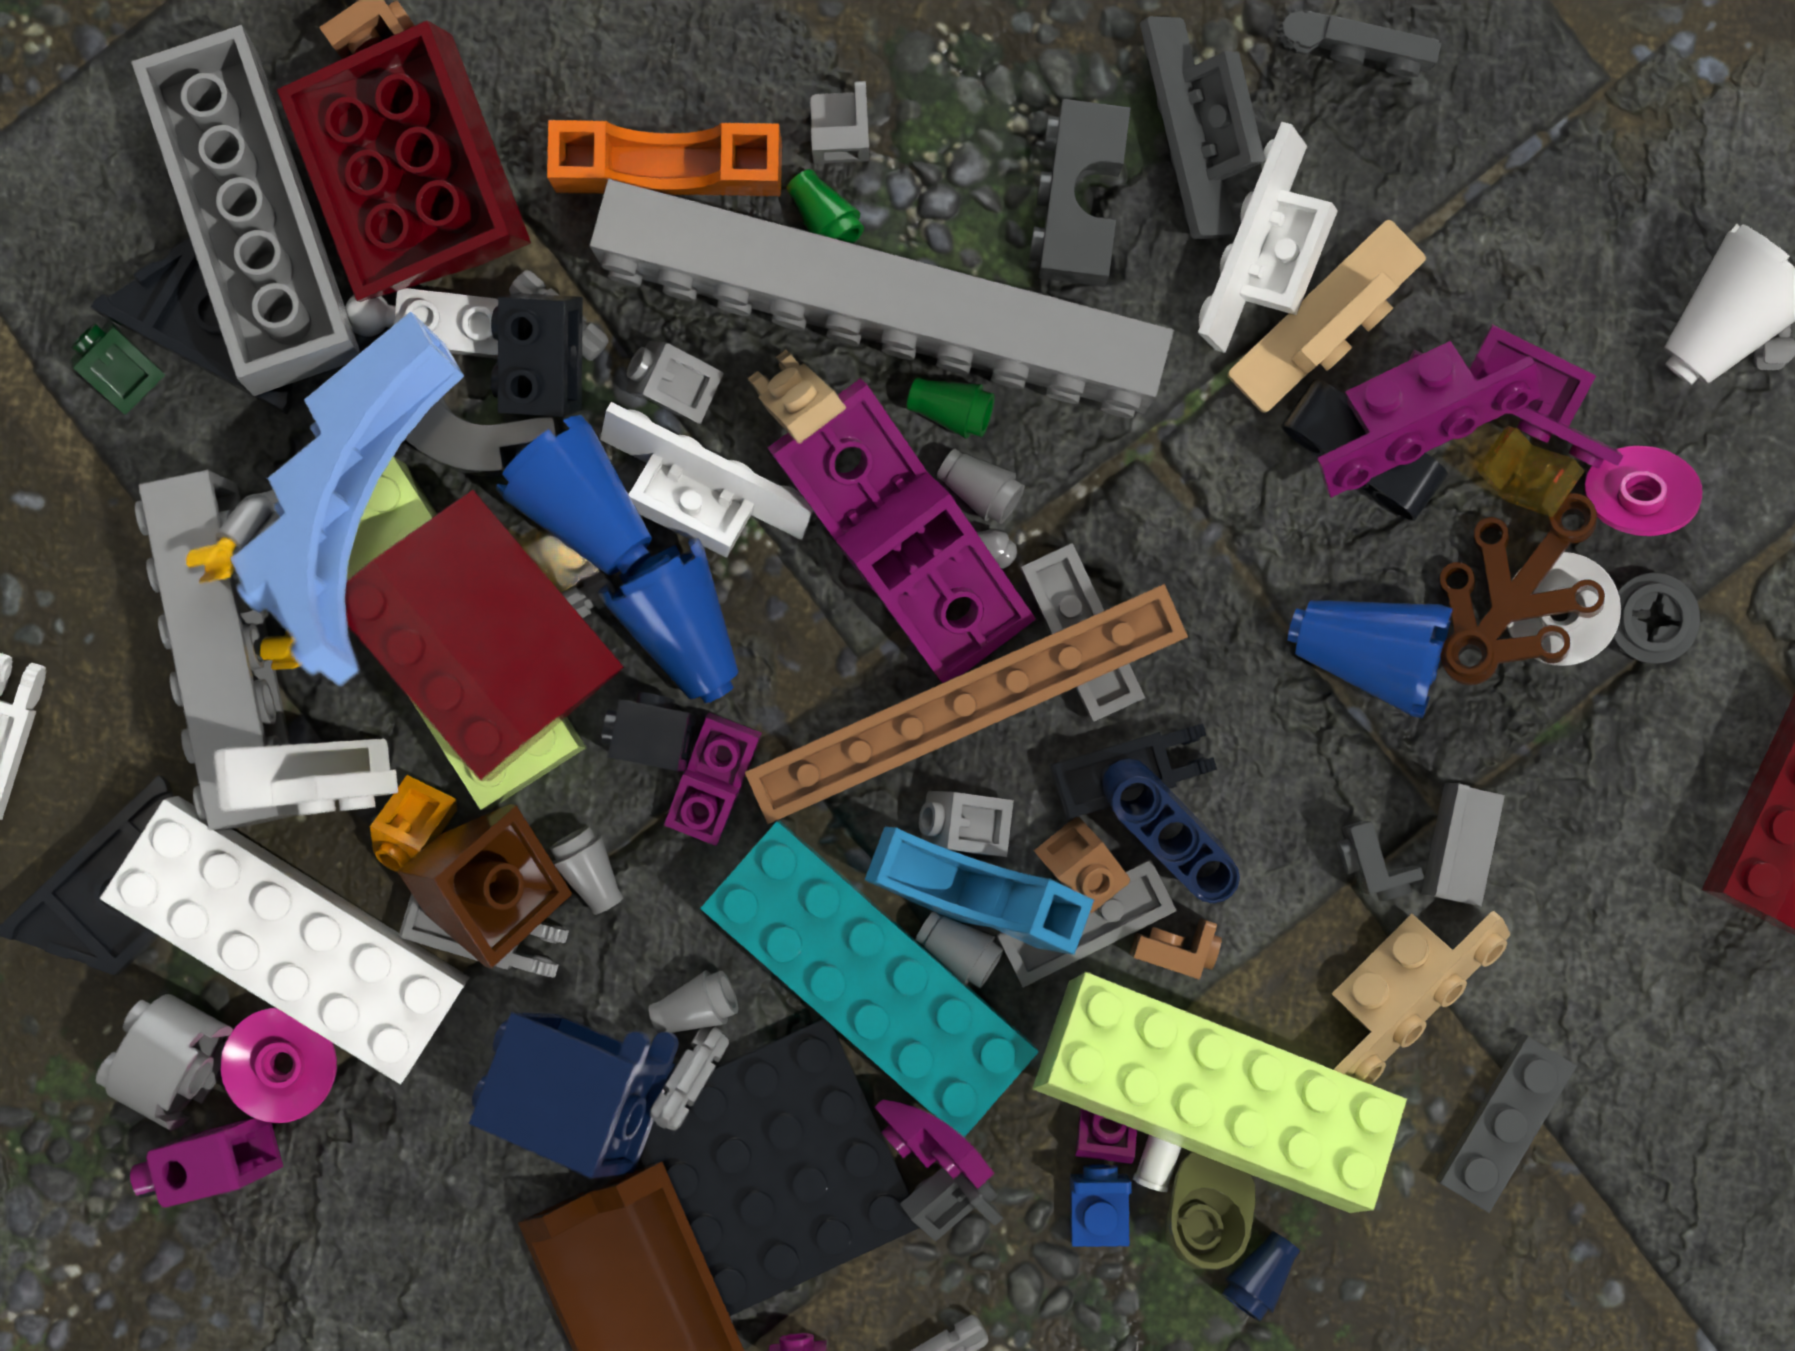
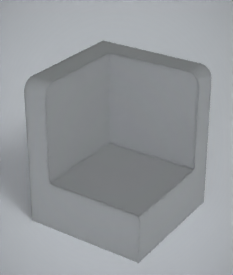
[810,81,870,164]

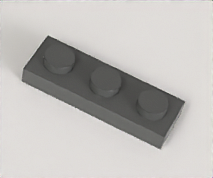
[1436,1034,1577,1213]

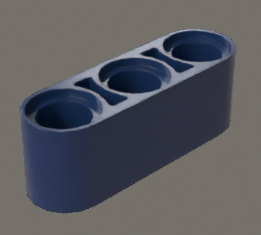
[1102,759,1240,903]

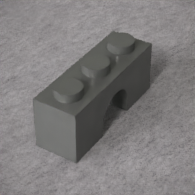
[1029,99,1131,287]

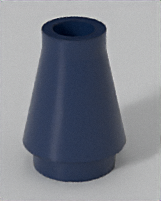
[1222,1231,1300,1322]

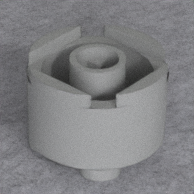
[96,994,233,1130]

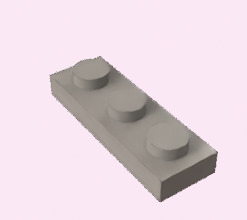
[1020,543,1145,722]
[997,859,1177,987]

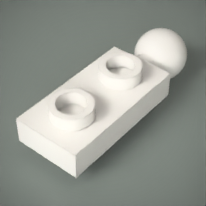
[345,288,498,359]

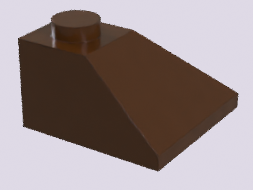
[397,804,572,969]

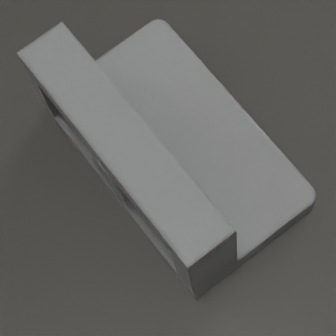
[1421,783,1505,907]

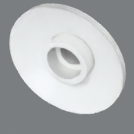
[1507,552,1621,666]

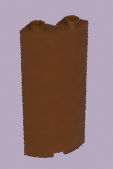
[518,1162,744,1351]

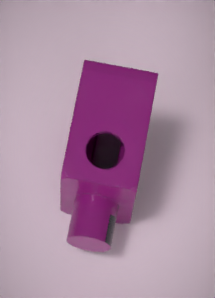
[130,1117,284,1208]

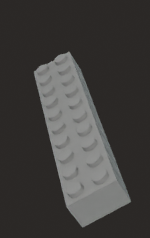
[590,179,1174,418]

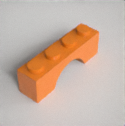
[547,120,782,196]

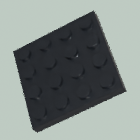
[640,1018,919,1317]

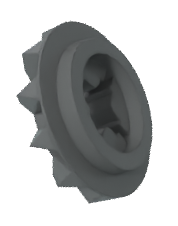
[1614,573,1700,664]

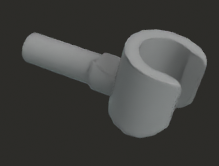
[1754,325,1795,370]

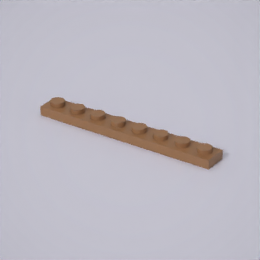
[745,584,1188,824]

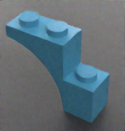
[865,826,1094,955]

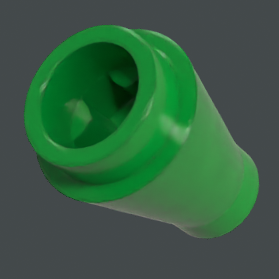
[786,169,864,244]
[907,377,995,439]

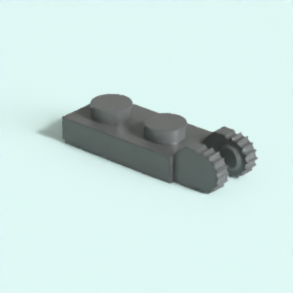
[1277,9,1442,78]

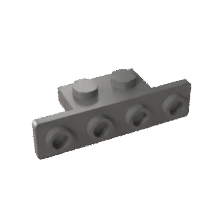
[1140,16,1266,239]

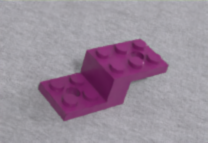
[768,378,1036,684]

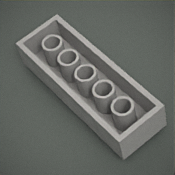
[131,25,361,396]
[135,470,299,830]

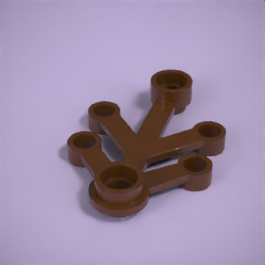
[1440,493,1605,685]

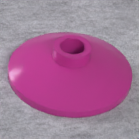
[1584,446,1703,536]
[221,1007,337,1123]

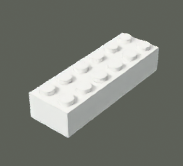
[100,796,470,1084]

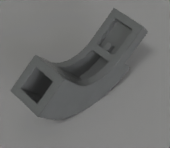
[405,397,562,478]

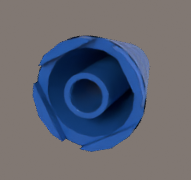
[496,415,652,576]
[597,538,739,703]
[1287,600,1453,719]

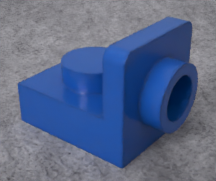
[1070,1164,1131,1247]

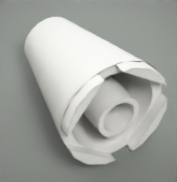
[1664,224,1795,386]

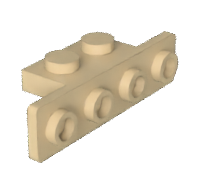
[1227,220,1426,413]
[1332,911,1510,1085]

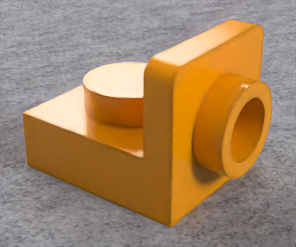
[370,775,457,872]

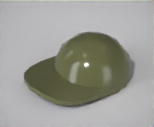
[1165,1151,1255,1270]

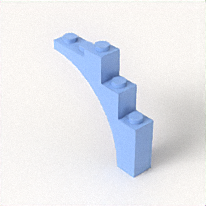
[231,312,464,686]

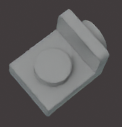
[626,341,724,424]
[919,791,1014,857]

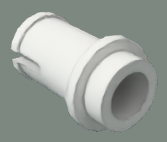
[1133,1135,1181,1192]

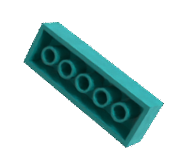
[700,820,1039,1137]

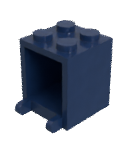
[469,1012,679,1178]

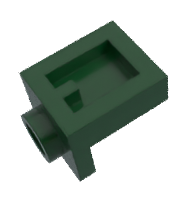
[71,320,165,415]

